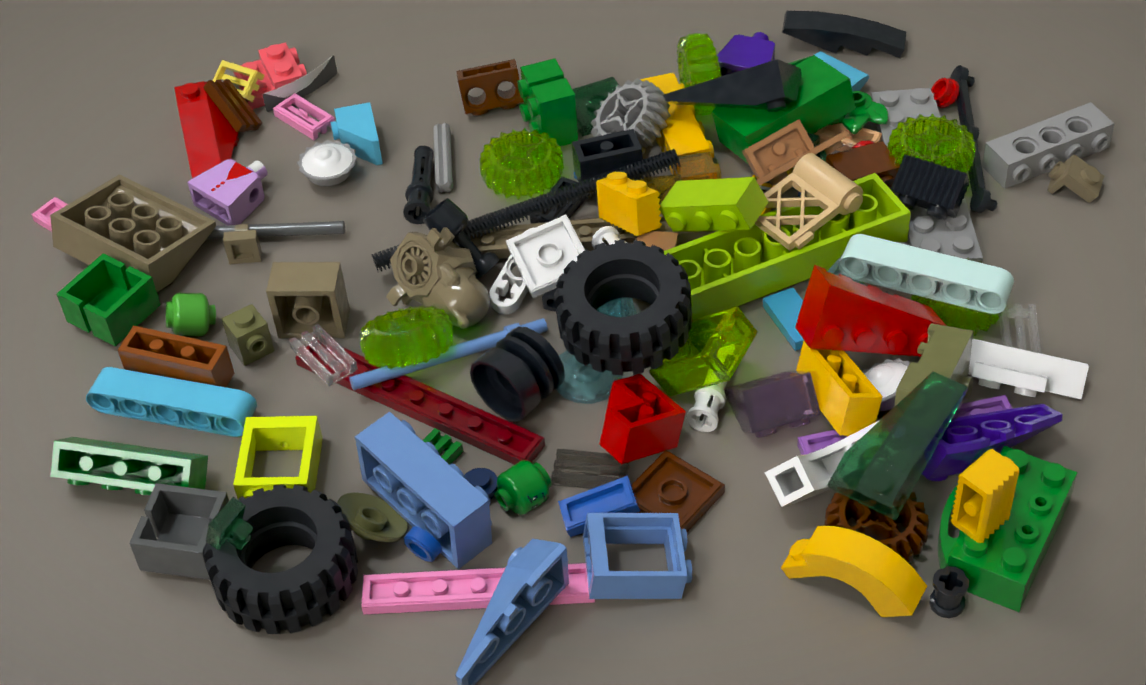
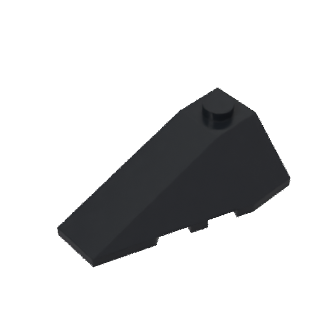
[663,59,802,112]

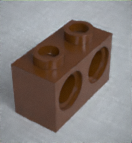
[456,59,524,115]

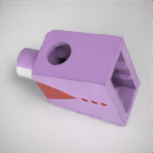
[187,159,268,225]

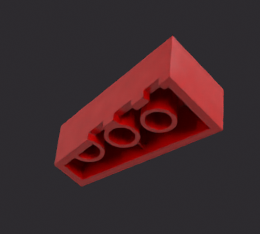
[795,265,947,357]

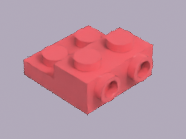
[233,42,307,110]

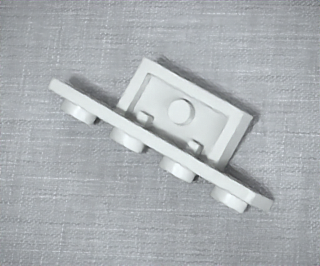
[968,339,1089,399]

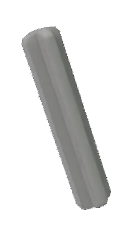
[434,123,453,193]

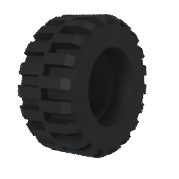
[554,240,692,376]
[204,485,358,634]

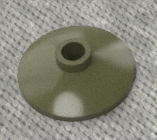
[337,492,408,542]

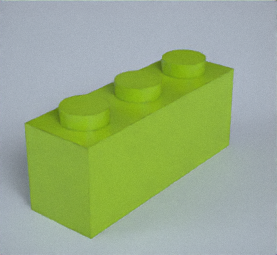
[659,177,769,232]

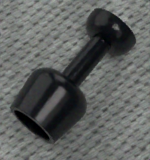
[423,198,499,279]

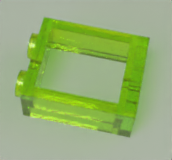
[649,306,758,397]

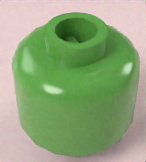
[166,293,216,337]

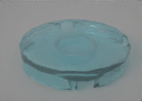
[557,350,622,404]

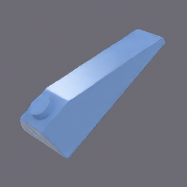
[455,539,569,685]

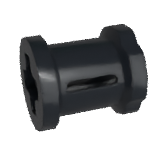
[929,566,969,618]

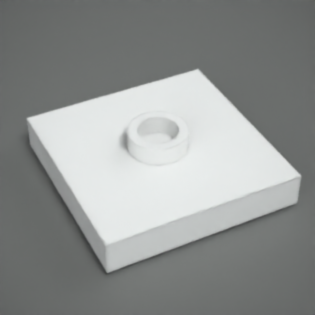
[506,215,585,298]

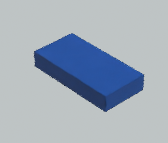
[558,475,640,537]

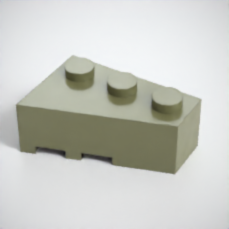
[893,323,973,432]

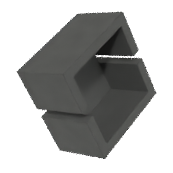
[129,483,232,580]

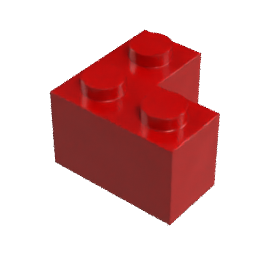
[599,374,686,464]

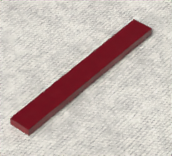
[295,335,545,465]

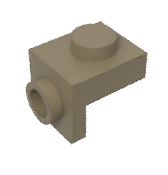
[1047,154,1104,203]

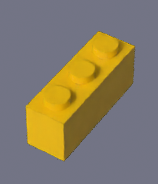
[795,341,883,436]

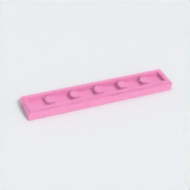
[362,563,595,615]

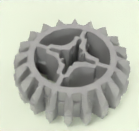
[591,78,671,154]

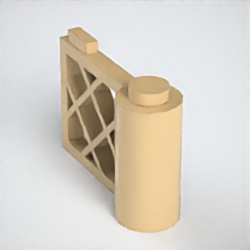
[755,153,863,251]

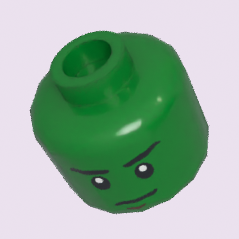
[495,460,552,515]

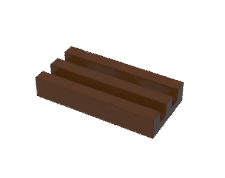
[203,79,262,132]

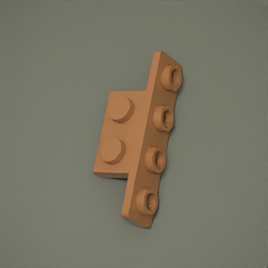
[742,119,849,186]

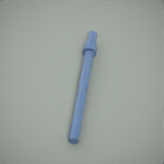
[349,318,548,390]

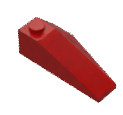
[174,81,239,179]

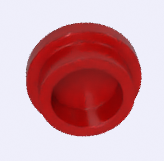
[931,78,959,108]

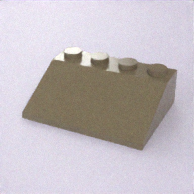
[50,174,216,292]

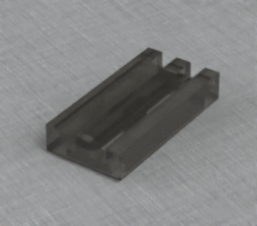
[551,449,630,489]

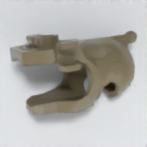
[386,227,490,329]

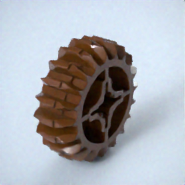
[824,477,929,564]

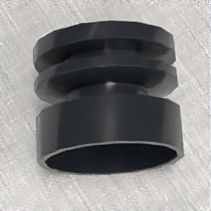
[470,326,565,422]

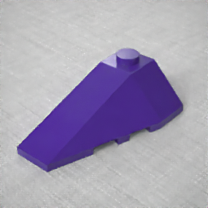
[911,404,1063,481]

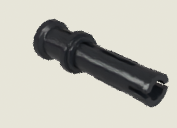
[403,145,434,224]

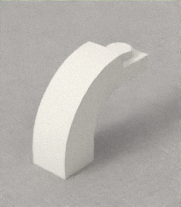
[765,420,901,507]

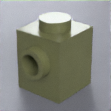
[221,304,275,366]

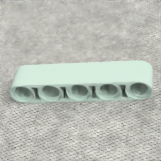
[838,234,1014,314]

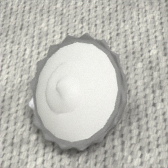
[297,140,358,186]
[863,358,910,411]

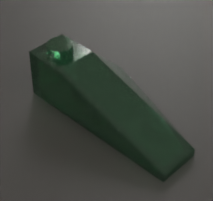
[827,371,968,520]

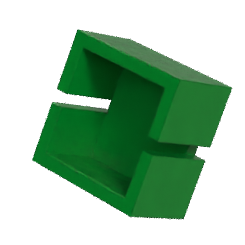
[517,58,578,151]
[56,253,161,347]

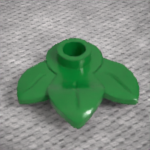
[828,91,888,134]

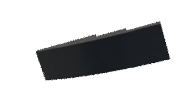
[782,11,906,58]

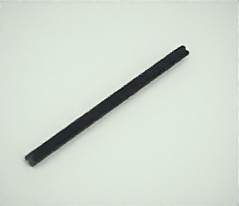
[371,149,681,273]

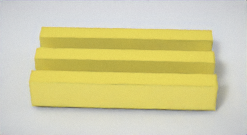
[213,60,265,102]

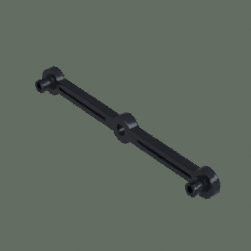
[950,65,997,213]

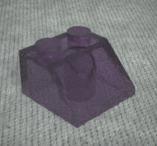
[724,370,821,437]

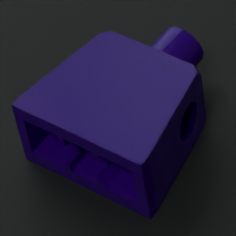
[713,32,775,79]

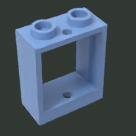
[583,513,692,599]

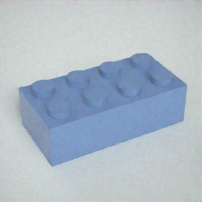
[355,412,492,570]

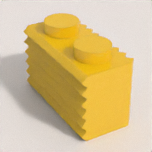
[596,172,662,236]
[950,449,1019,543]

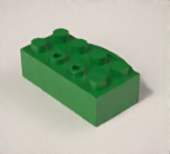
[712,55,856,163]
[937,446,1078,612]

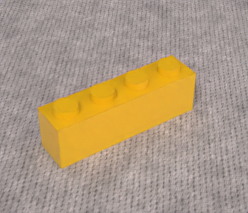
[640,72,714,180]

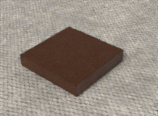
[632,450,725,532]

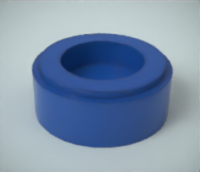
[404,526,442,562]

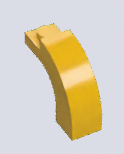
[781,526,927,617]

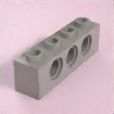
[982,102,1115,189]

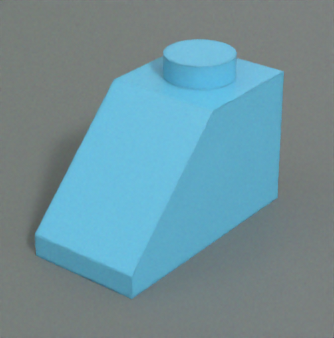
[331,102,383,165]

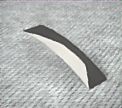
[263,55,337,112]

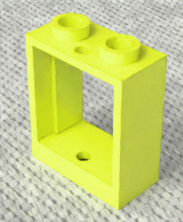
[233,416,323,499]

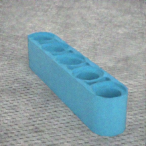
[86,367,257,437]

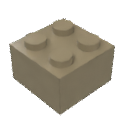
[266,262,350,338]

